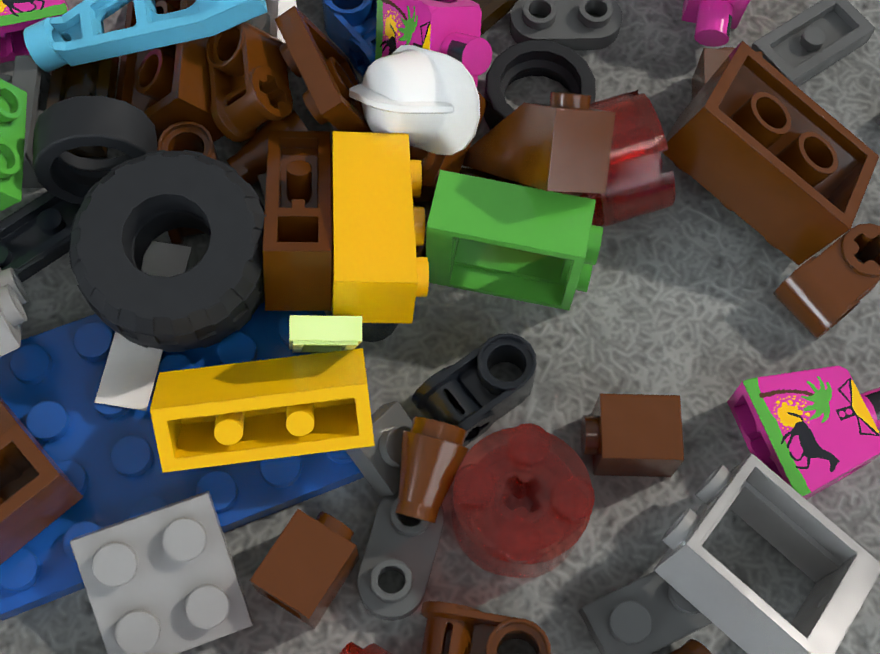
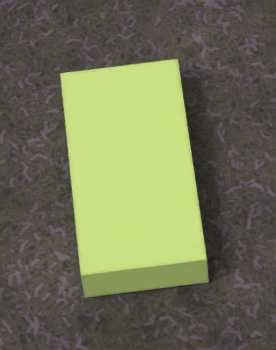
[289,315,362,353]

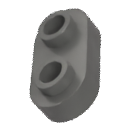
[510,0,622,50]
[357,490,444,621]

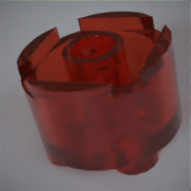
[579,90,676,228]
[451,423,595,578]

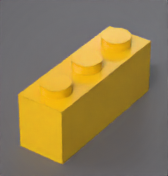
[331,131,429,324]
[150,348,375,473]

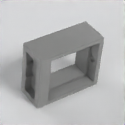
[654,453,880,654]

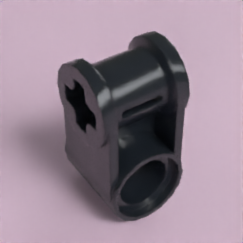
[411,333,537,447]

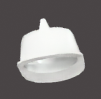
[349,45,480,155]

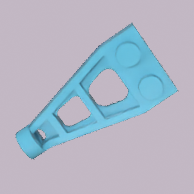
[23,0,268,72]

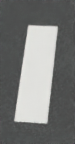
[95,241,192,411]

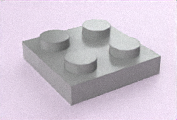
[70,491,253,654]

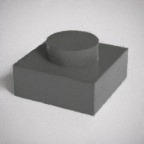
[345,401,412,497]

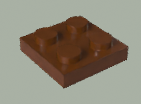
[274,6,372,132]

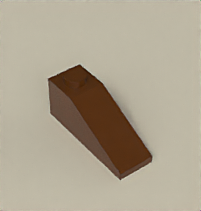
[462,92,616,193]
[263,130,332,311]

